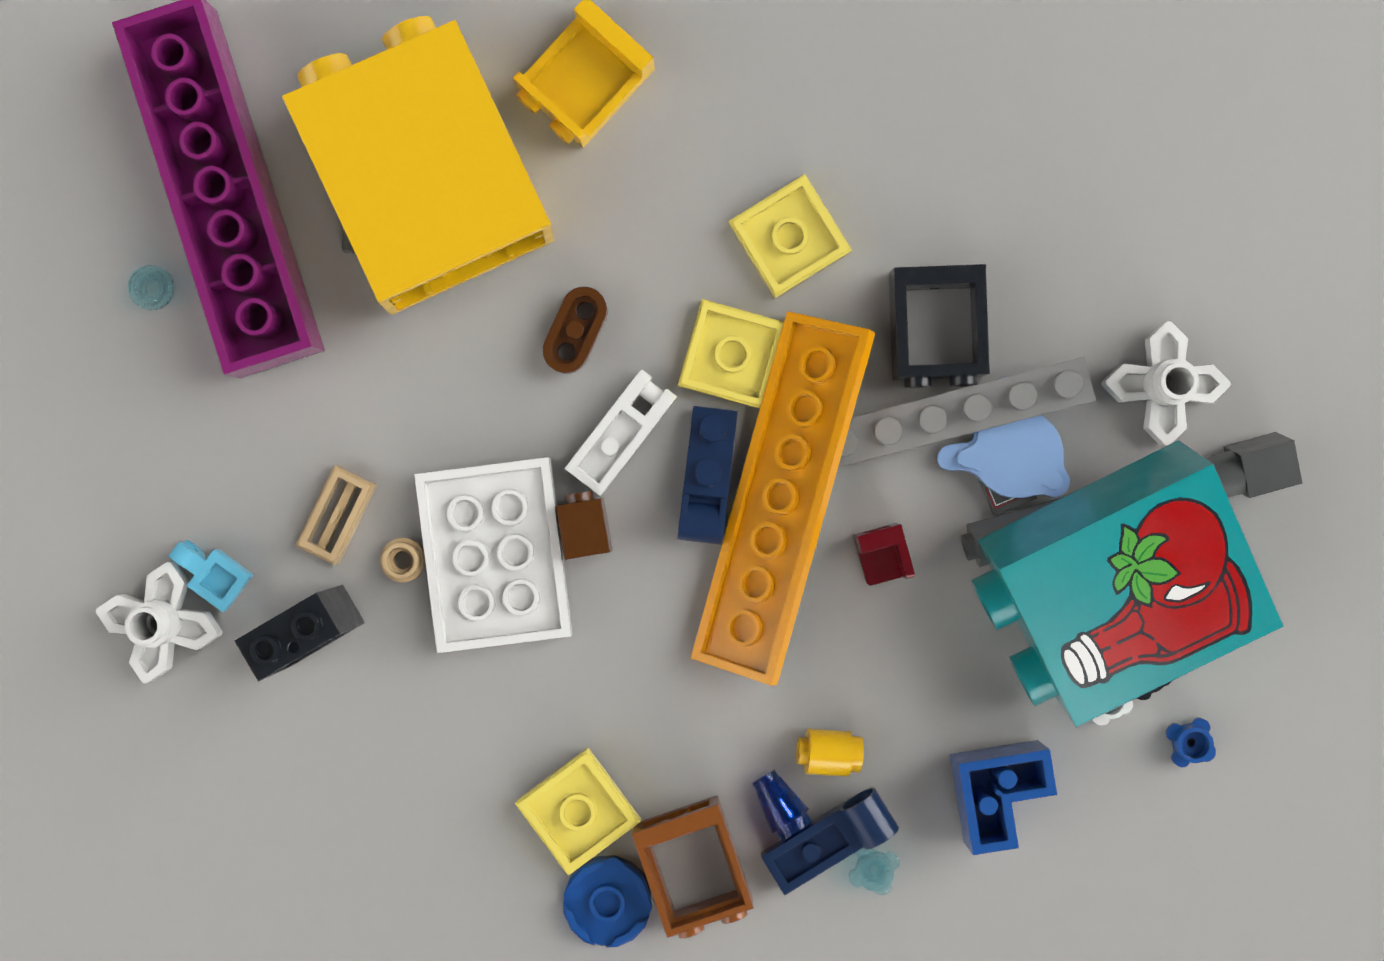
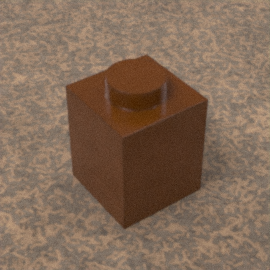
[556,491,613,560]

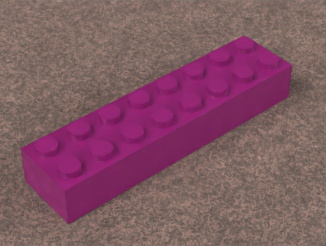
[112,0,325,378]

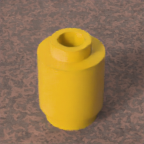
[796,728,864,777]

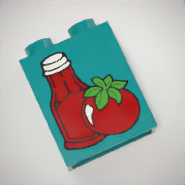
[971,440,1284,727]

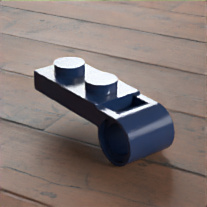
[677,406,738,545]
[760,788,899,896]

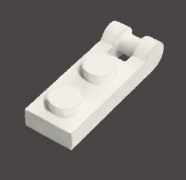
[564,369,678,496]

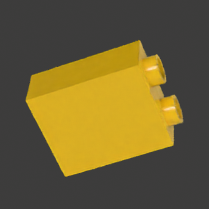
[282,16,554,315]

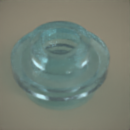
[128,265,175,310]

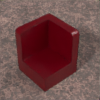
[853,523,916,586]

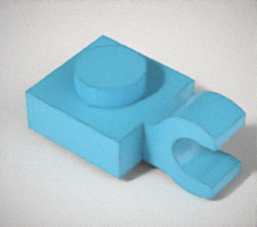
[169,540,254,612]

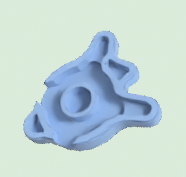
[937,377,1070,498]

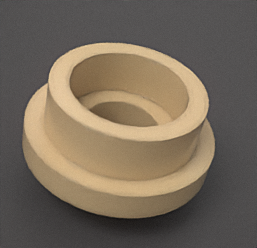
[380,538,426,583]

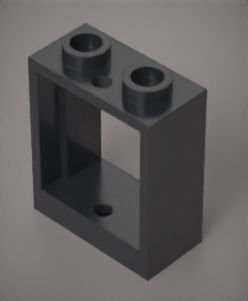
[889,264,990,388]
[234,585,365,682]

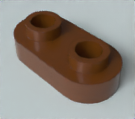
[543,287,608,374]

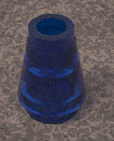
[752,769,812,841]

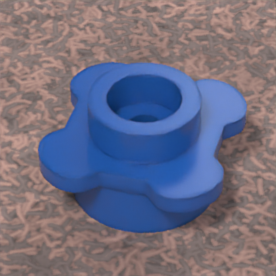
[1166,718,1216,767]

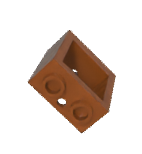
[632,795,754,938]

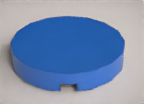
[563,855,652,948]

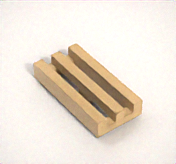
[295,465,378,565]

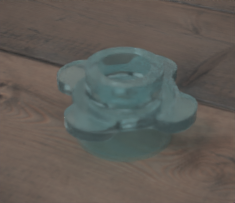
[849,847,900,895]

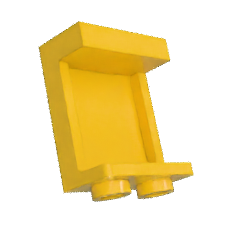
[513,0,655,148]

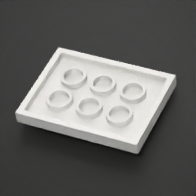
[414,457,573,653]

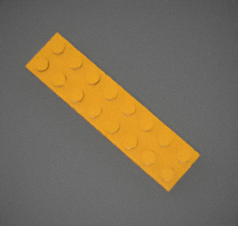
[690,311,875,686]

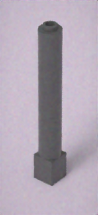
[961,432,1303,567]

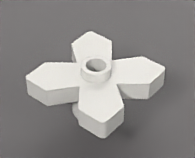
[1101,321,1231,446]
[96,561,223,684]

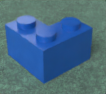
[949,740,1057,855]

